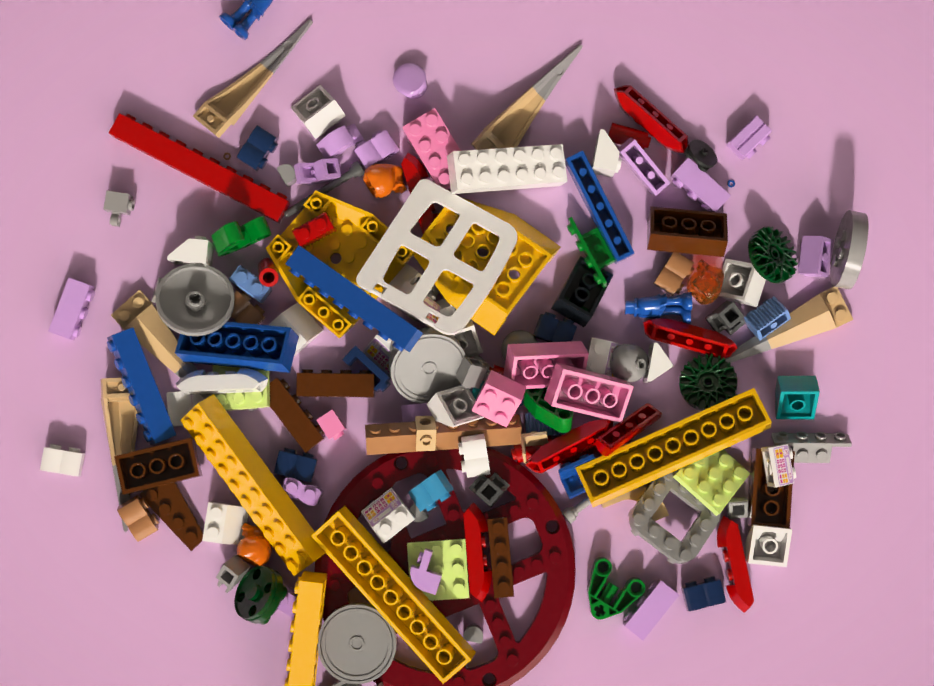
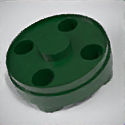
[234,566,287,625]

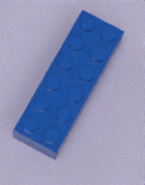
[175,322,299,373]

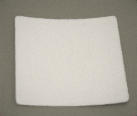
[166,391,204,426]

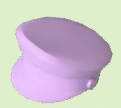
[393,63,427,99]

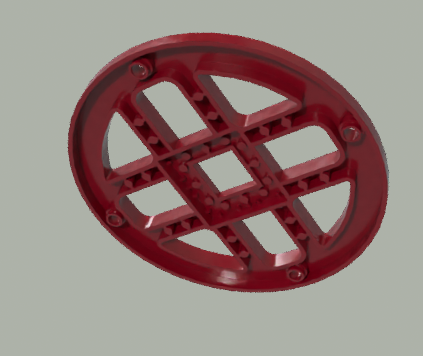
[314,447,576,686]

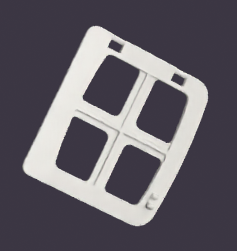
[356,179,517,335]

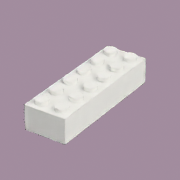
[447,144,567,194]

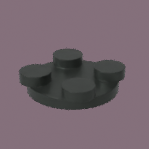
[684,140,717,172]

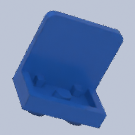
[558,454,595,499]

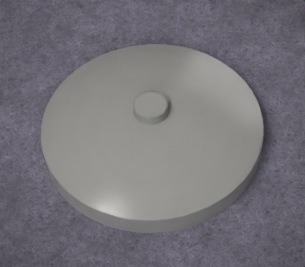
[156,264,234,336]

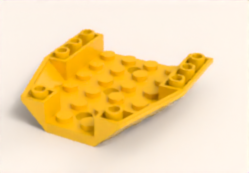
[265,190,415,339]
[413,197,561,336]

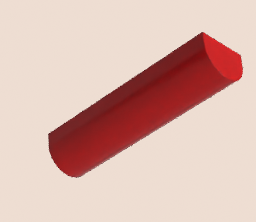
[595,403,662,456]

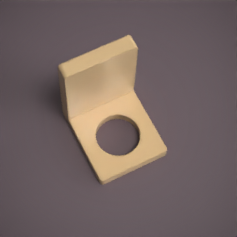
[415,416,436,451]
[521,431,548,463]

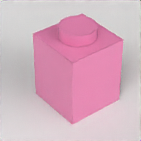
[317,409,346,440]

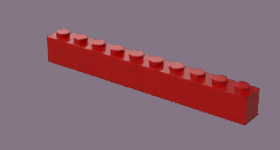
[109,113,290,224]

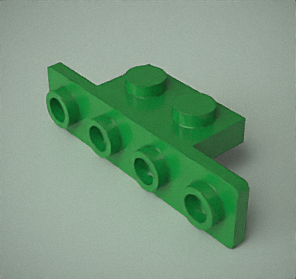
[567,217,615,288]

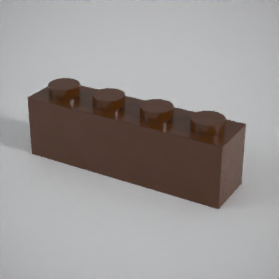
[296,369,375,398]
[270,378,325,453]
[487,516,514,598]

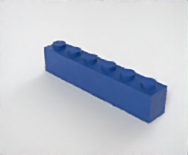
[565,150,634,264]
[107,327,176,445]

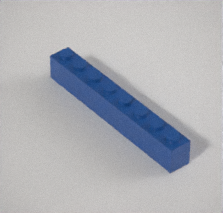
[285,245,423,352]

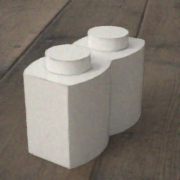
[458,434,490,478]
[40,444,85,476]

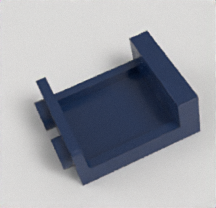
[342,345,391,393]

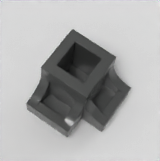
[705,300,746,335]
[469,473,510,507]

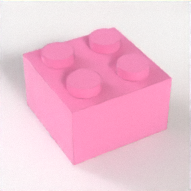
[471,370,526,428]

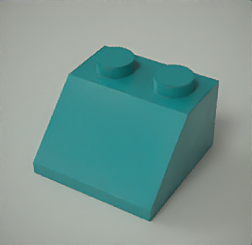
[775,376,820,419]

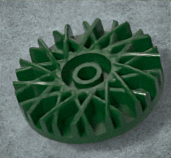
[748,226,798,283]
[679,354,738,411]

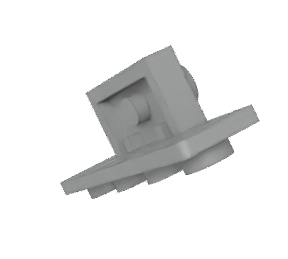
[771,431,852,463]

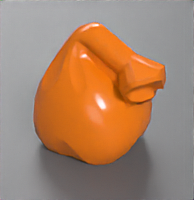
[363,163,407,198]
[237,523,272,567]

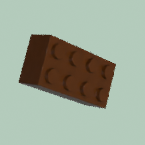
[647,206,728,257]
[114,438,202,494]
[747,448,795,528]

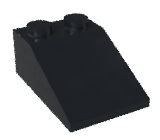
[551,256,613,327]

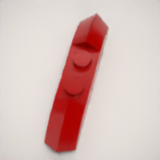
[614,85,689,153]
[401,153,439,234]
[643,318,738,359]
[525,419,613,473]
[463,502,492,602]
[717,516,754,613]

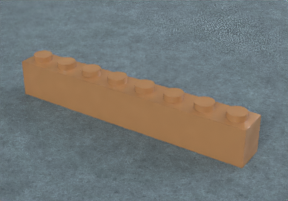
[365,414,522,455]

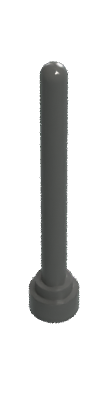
[284,161,364,217]

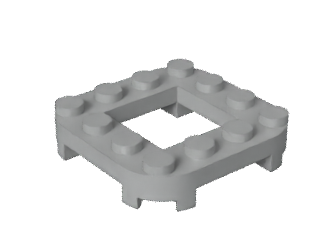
[628,471,721,564]

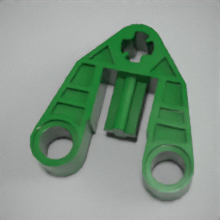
[211,216,272,257]
[523,388,573,433]
[587,557,645,620]

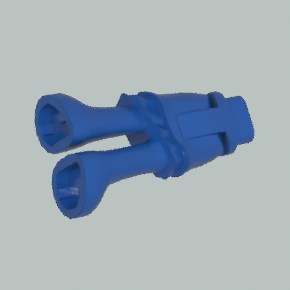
[219,0,273,40]
[625,292,692,324]

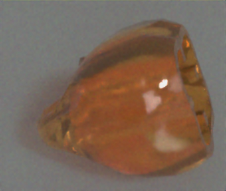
[687,259,724,305]

